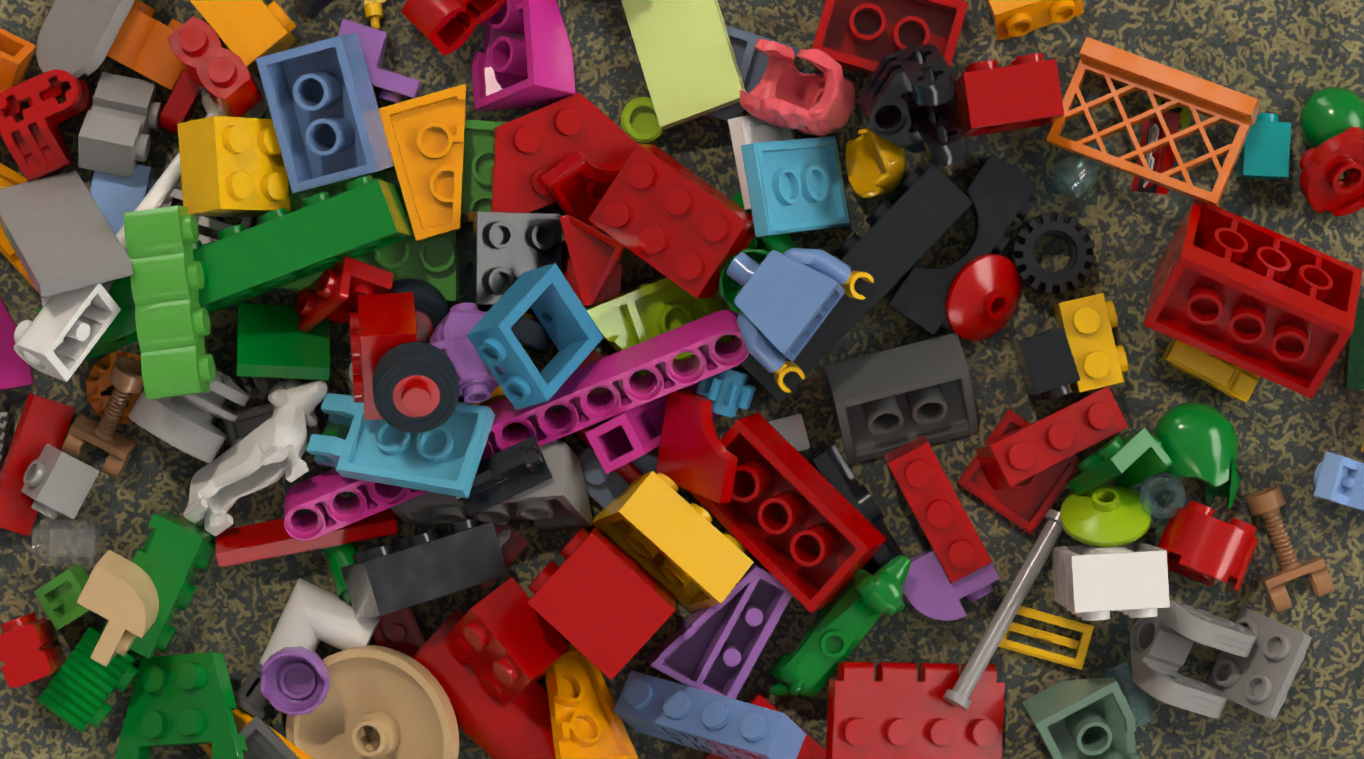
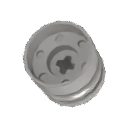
[128,367,251,463]

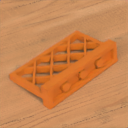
[1046,37,1260,207]

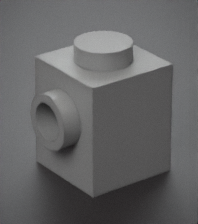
[21,443,100,520]

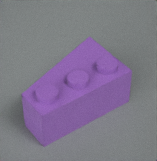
[645,563,792,699]

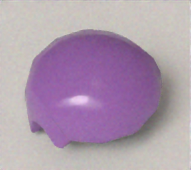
[260,646,330,716]

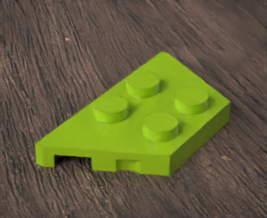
[585,275,732,377]

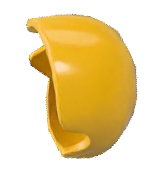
[845,127,906,198]

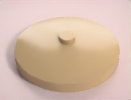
[286,645,459,759]

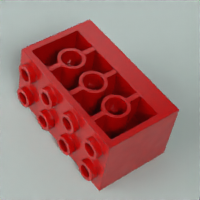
[1143,199,1363,399]
[527,526,676,680]

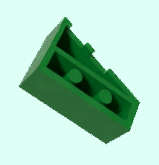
[100,510,216,659]

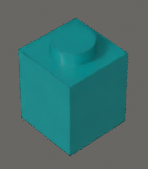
[1236,113,1291,180]

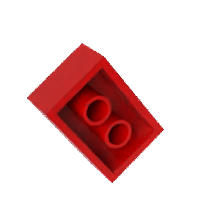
[811,0,969,76]
[954,53,1064,137]
[588,143,755,299]

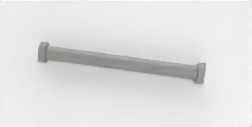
[943,509,1064,711]

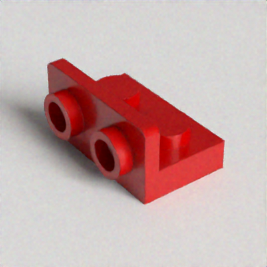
[296,256,394,333]

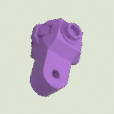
[429,303,504,403]

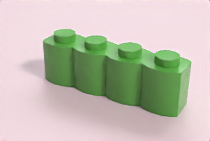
[124,205,216,399]

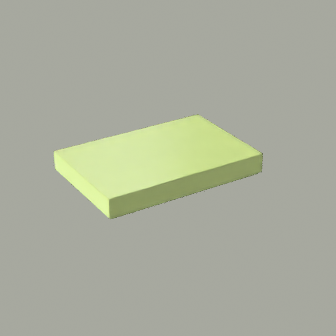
[621,0,746,130]

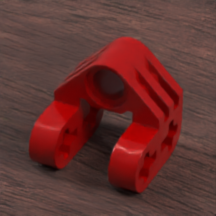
[0,69,93,182]

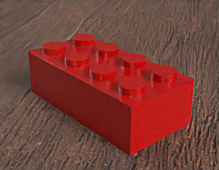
[689,412,887,613]

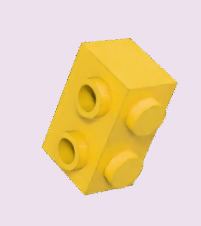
[1053,293,1129,393]

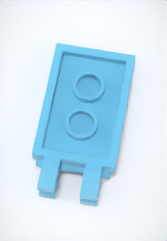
[306,393,495,498]

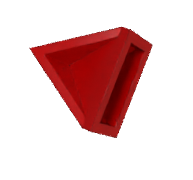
[559,215,626,307]

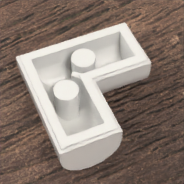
[260,578,381,665]

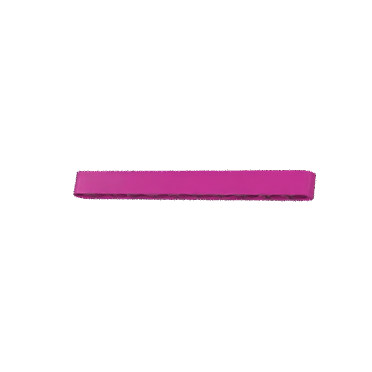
[284,310,749,541]

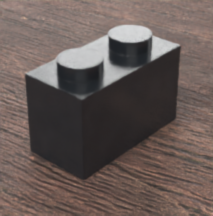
[1011,328,1080,400]

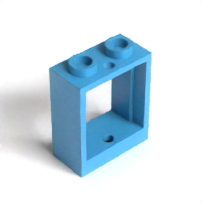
[466,263,604,410]

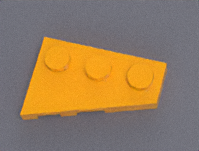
[379,84,466,242]
[545,644,639,759]

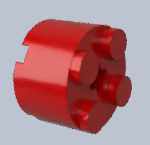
[1157,501,1258,593]

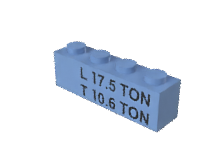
[613,670,806,759]

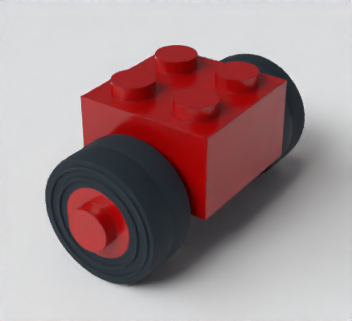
[349,278,459,433]

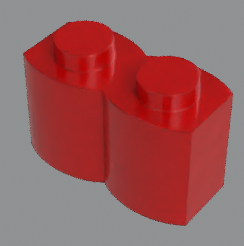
[401,0,506,56]
[168,16,262,117]

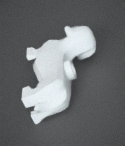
[184,379,327,536]

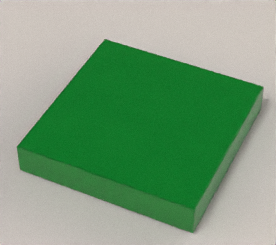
[236,303,330,380]

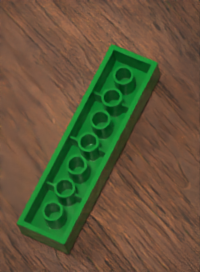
[36,175,415,362]

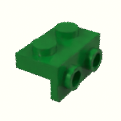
[1067,427,1172,496]

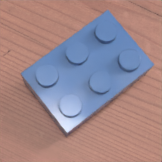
[256,32,394,193]

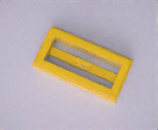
[998,606,1094,670]

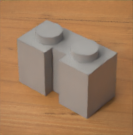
[78,72,162,178]

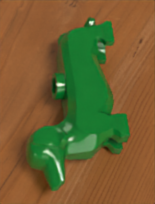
[767,555,912,699]

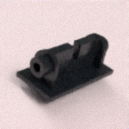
[455,435,553,517]

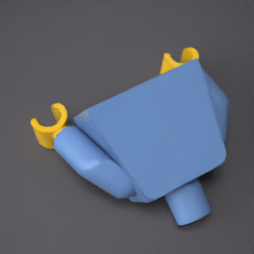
[726,248,874,393]

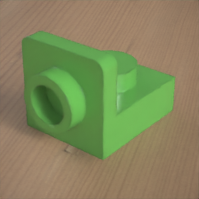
[34,563,91,631]

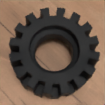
[1011,212,1096,295]

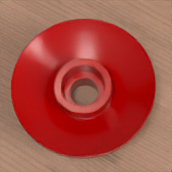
[945,254,1021,341]

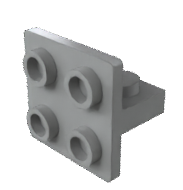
[1206,607,1312,720]

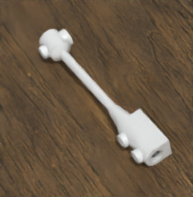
[14,71,268,382]

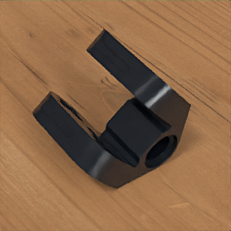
[859,44,969,166]

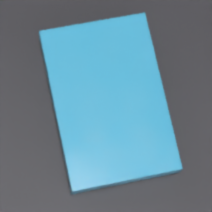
[741,136,850,237]

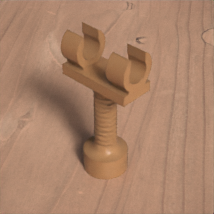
[62,357,144,479]
[1245,485,1335,614]

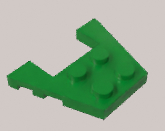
[115,652,248,759]

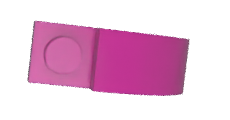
[585,382,719,474]

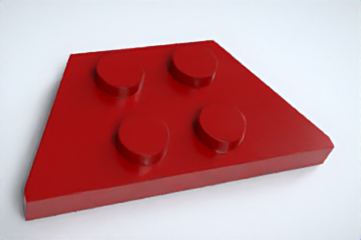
[490,92,638,213]

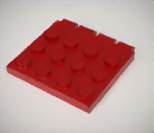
[826,661,1005,759]

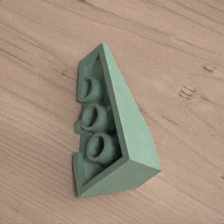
[1022,677,1140,759]

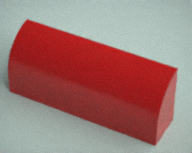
[412,609,556,759]

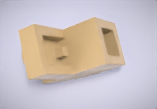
[76,550,159,666]

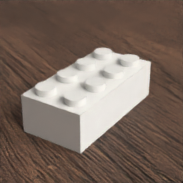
[1051,542,1170,621]

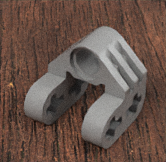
[1130,600,1257,719]

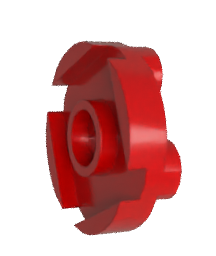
[1299,127,1364,216]

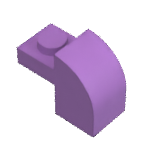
[338,19,423,104]
[903,549,1000,621]

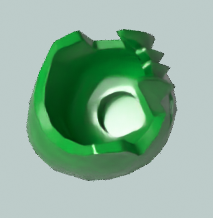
[1154,402,1240,509]

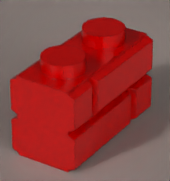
[0,612,66,689]

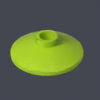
[1060,485,1152,547]

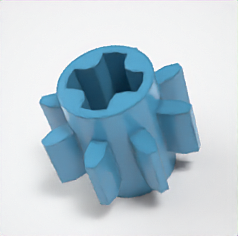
[696,367,756,417]

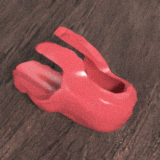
[739,38,856,136]

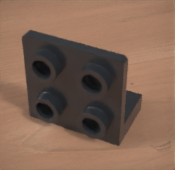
[456,212,562,305]

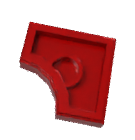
[541,151,629,233]
[655,388,738,504]

